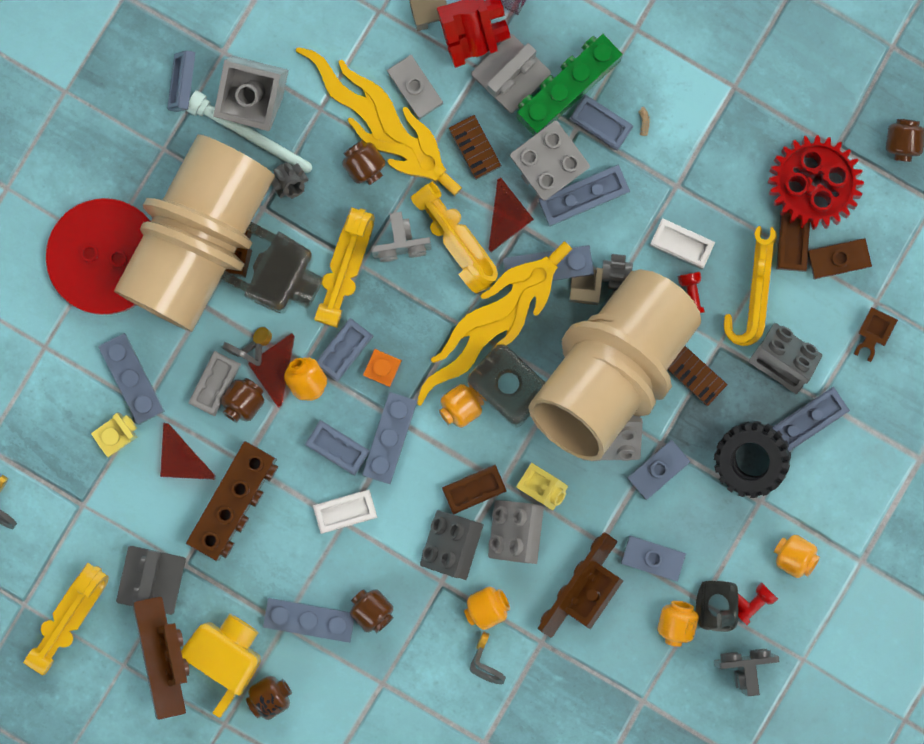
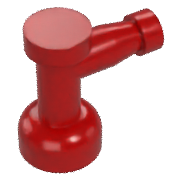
[677,272,705,313]
[738,582,778,625]

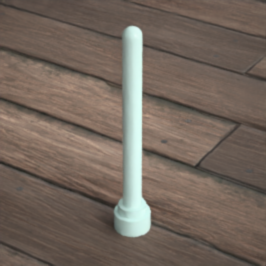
[186,90,312,173]

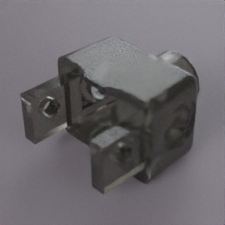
[221,222,324,314]
[466,344,546,428]

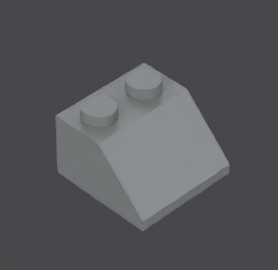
[213,56,289,131]

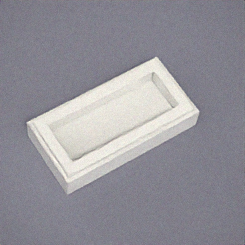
[650,218,715,270]
[313,490,378,534]

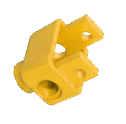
[181,613,261,718]

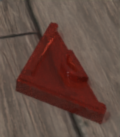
[488,177,534,253]
[248,333,295,408]
[160,423,216,480]

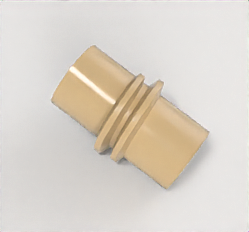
[114,134,275,332]
[528,269,701,461]

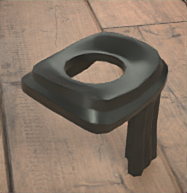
[696,581,738,632]

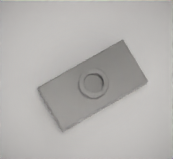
[387,55,443,120]
[188,351,241,416]

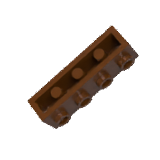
[186,441,279,561]

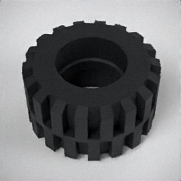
[714,421,791,498]

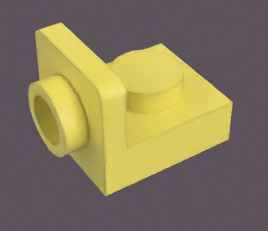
[91,413,138,458]
[516,462,568,510]

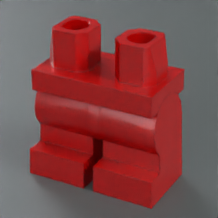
[437,0,511,68]

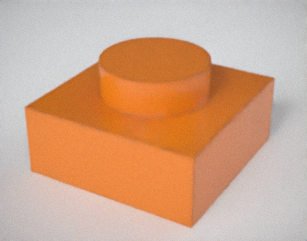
[363,349,402,387]

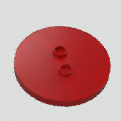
[46,198,151,315]

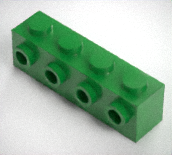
[517,34,623,136]

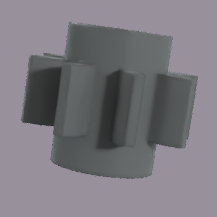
[271,162,309,199]
[602,254,633,290]

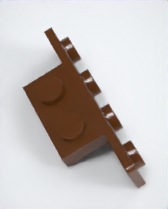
[538,532,623,638]
[132,597,189,720]

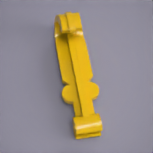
[410,181,498,294]
[314,207,375,328]
[724,226,777,346]
[23,563,109,676]

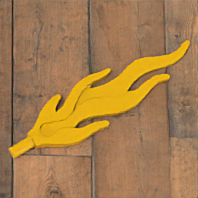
[296,47,462,196]
[417,241,573,406]

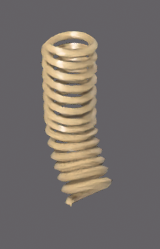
[638,107,650,136]

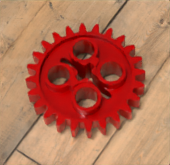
[768,135,864,230]

